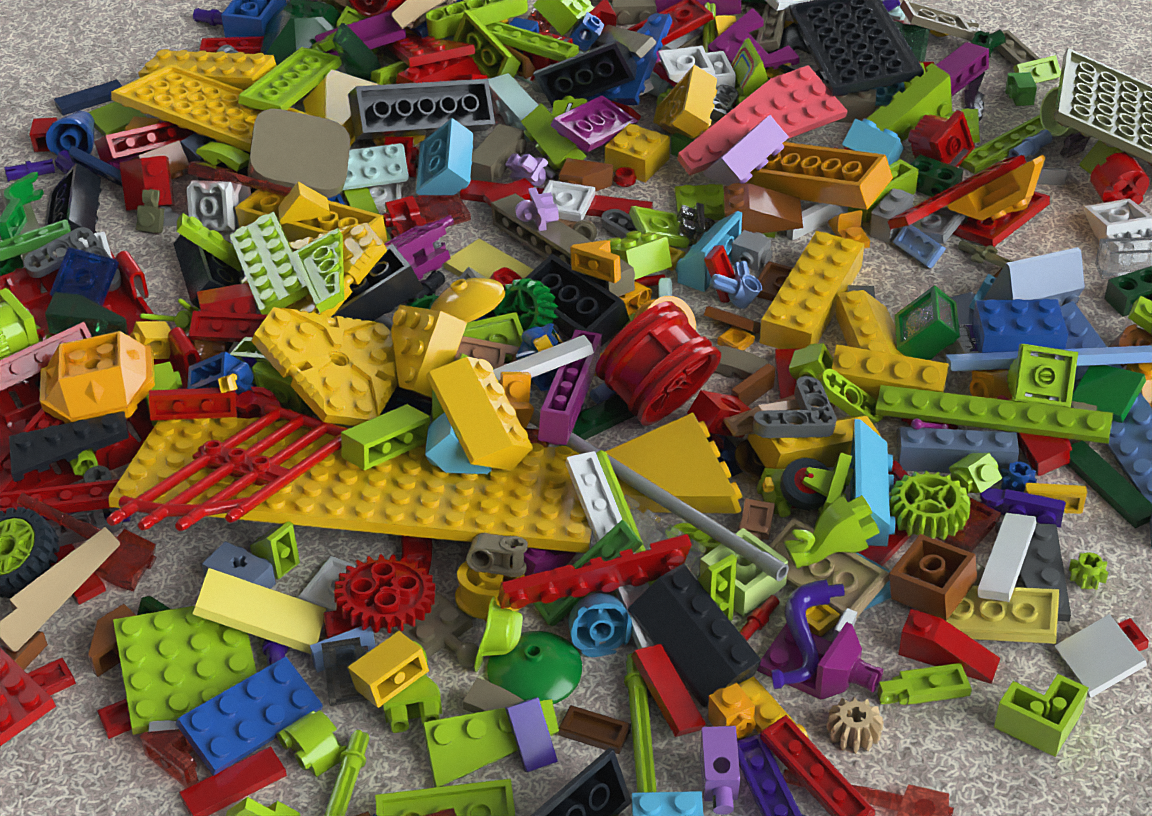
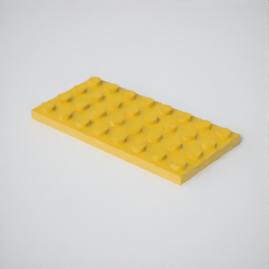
[111,64,313,152]

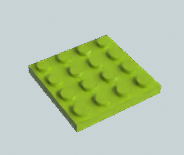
[113,605,257,735]

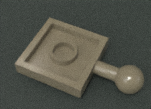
[391,590,479,668]

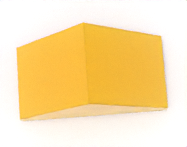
[278,182,330,224]

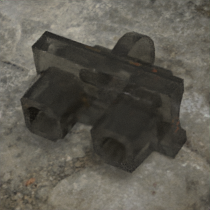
[677,202,716,246]

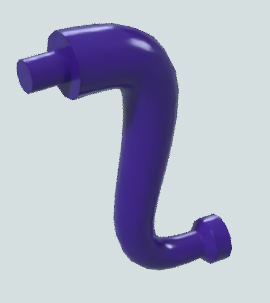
[771,579,845,689]

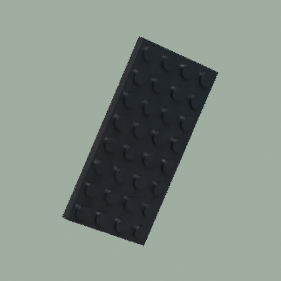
[789,0,924,96]

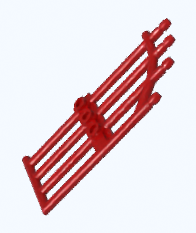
[107,403,348,531]

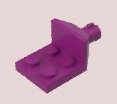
[757,622,883,700]

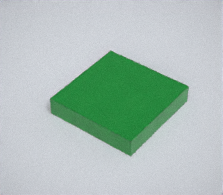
[1072,365,1146,423]

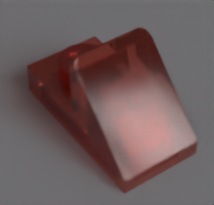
[140,729,199,788]

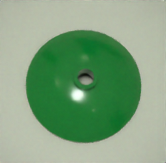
[487,631,582,704]

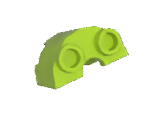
[276,710,347,777]

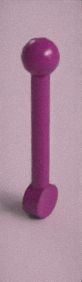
[911,419,949,430]

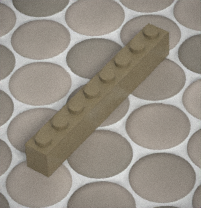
[491,194,635,297]

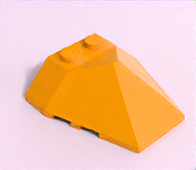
[947,154,1046,221]

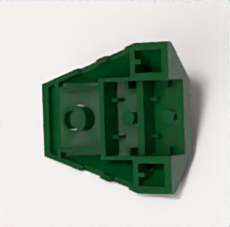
[261,0,341,65]

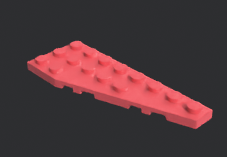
[677,65,847,176]

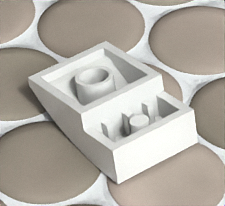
[658,46,736,89]
[1084,199,1152,263]

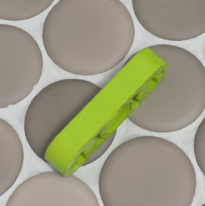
[815,369,883,424]

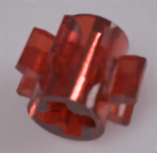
[527,9,552,33]

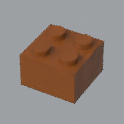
[889,534,977,621]

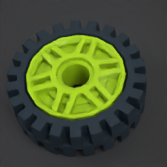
[0,507,60,598]

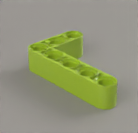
[426,0,528,39]

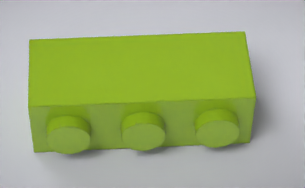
[520,103,587,171]
[848,159,919,222]
[341,404,430,471]

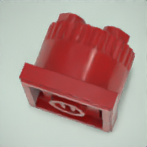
[908,110,975,168]

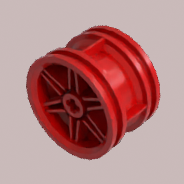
[595,301,721,426]

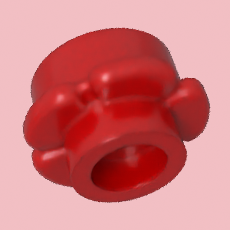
[613,167,637,187]

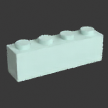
[488,73,538,142]

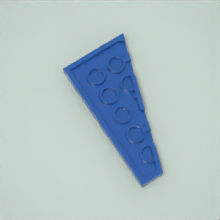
[584,13,673,105]

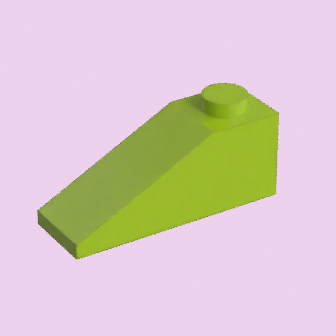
[697,554,737,621]

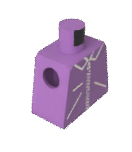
[699,726,740,815]

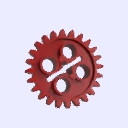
[334,554,435,633]

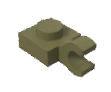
[136,189,165,233]

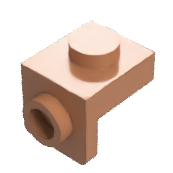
[738,499,775,540]

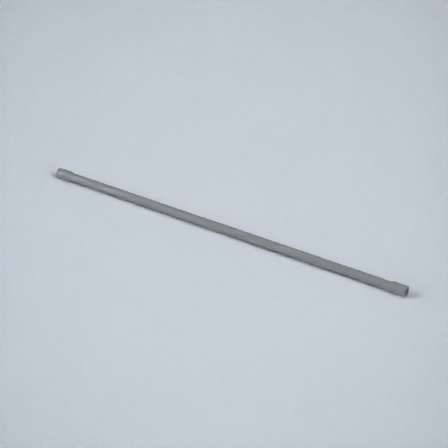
[374,315,789,581]

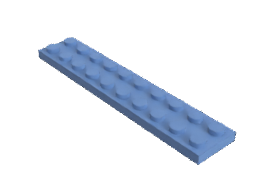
[1060,301,1152,503]

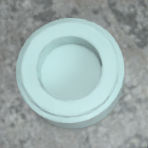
[658,278,672,298]

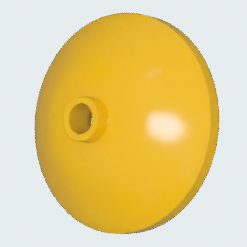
[430,278,505,323]

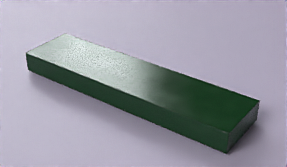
[1067,440,1152,528]

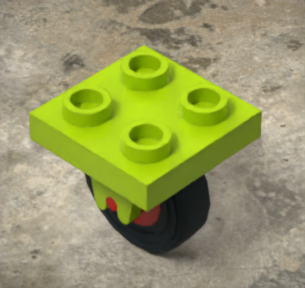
[780,453,854,529]

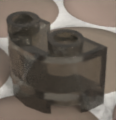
[321,637,368,706]

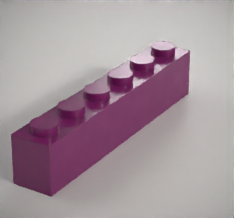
[538,330,602,445]

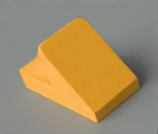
[828,210,870,249]
[570,240,621,283]
[500,372,534,428]

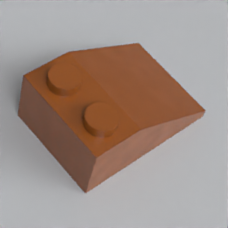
[724,183,803,233]

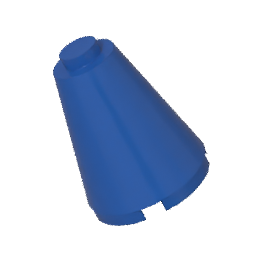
[46,111,94,156]

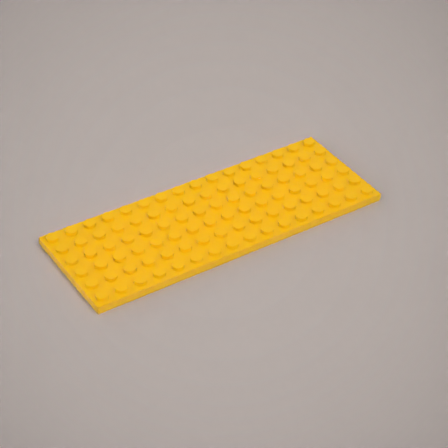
[109,417,593,553]

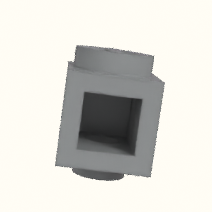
[731,230,772,271]

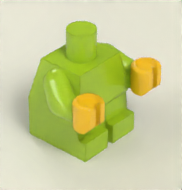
[756,468,792,517]

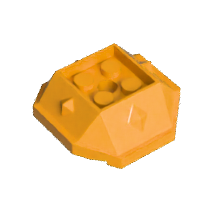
[40,331,155,424]

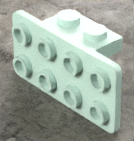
[343,143,409,190]

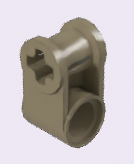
[466,533,528,577]

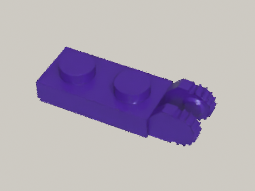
[978,487,1066,528]

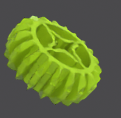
[889,470,970,540]

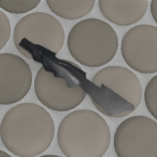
[964,72,985,121]

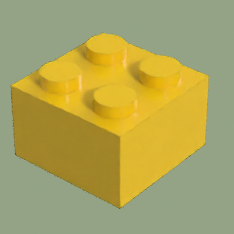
[605,123,670,183]

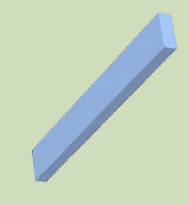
[946,345,1152,371]

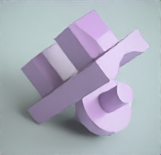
[505,154,548,186]
[515,187,559,231]

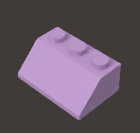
[703,115,789,186]

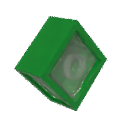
[894,285,960,360]

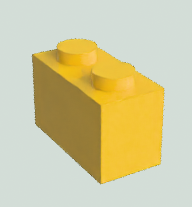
[348,631,429,708]

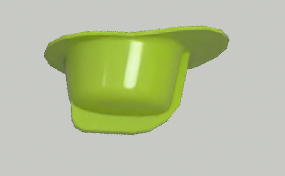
[474,597,523,672]

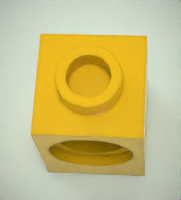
[129,321,171,359]

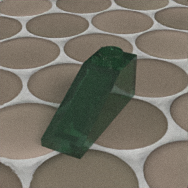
[332,23,382,82]
[45,292,129,337]

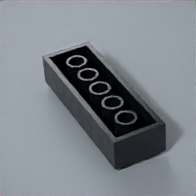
[348,79,495,140]

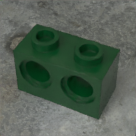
[910,154,963,197]
[1104,266,1152,317]

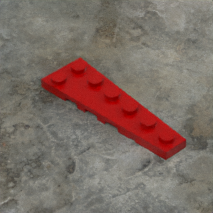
[498,534,692,609]

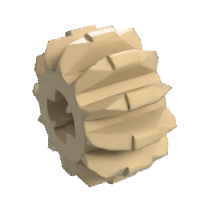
[826,696,884,754]

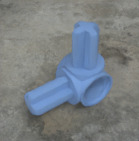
[710,260,762,309]

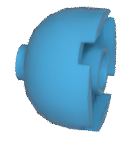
[568,593,633,658]

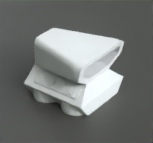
[187,179,251,231]

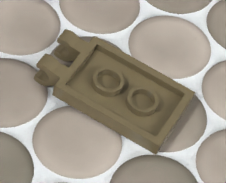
[900,0,984,43]

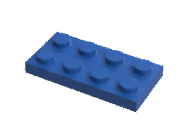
[176,656,323,776]

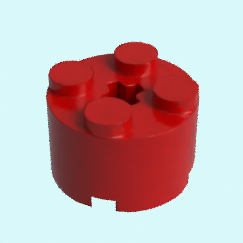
[1090,152,1150,205]

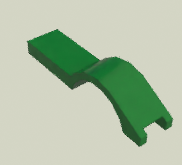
[0,172,44,240]

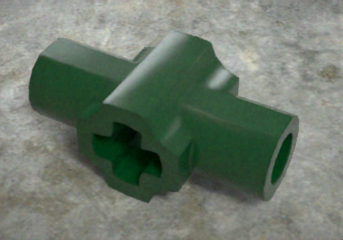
[971,29,1006,58]

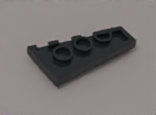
[9,411,129,482]

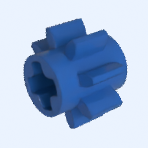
[1000,462,1037,492]

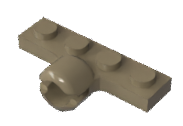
[749,4,788,52]

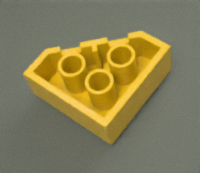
[653,65,717,138]
[391,305,467,399]

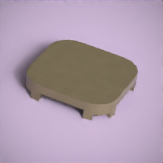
[247,109,350,199]

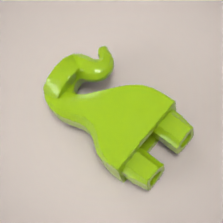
[783,495,880,569]
[383,641,443,733]

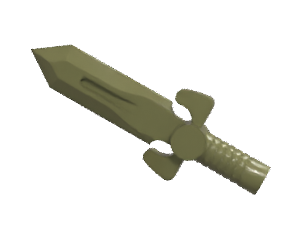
[958,240,1013,268]

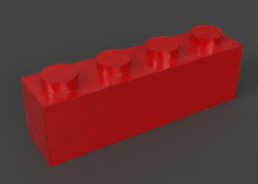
[94,121,194,163]

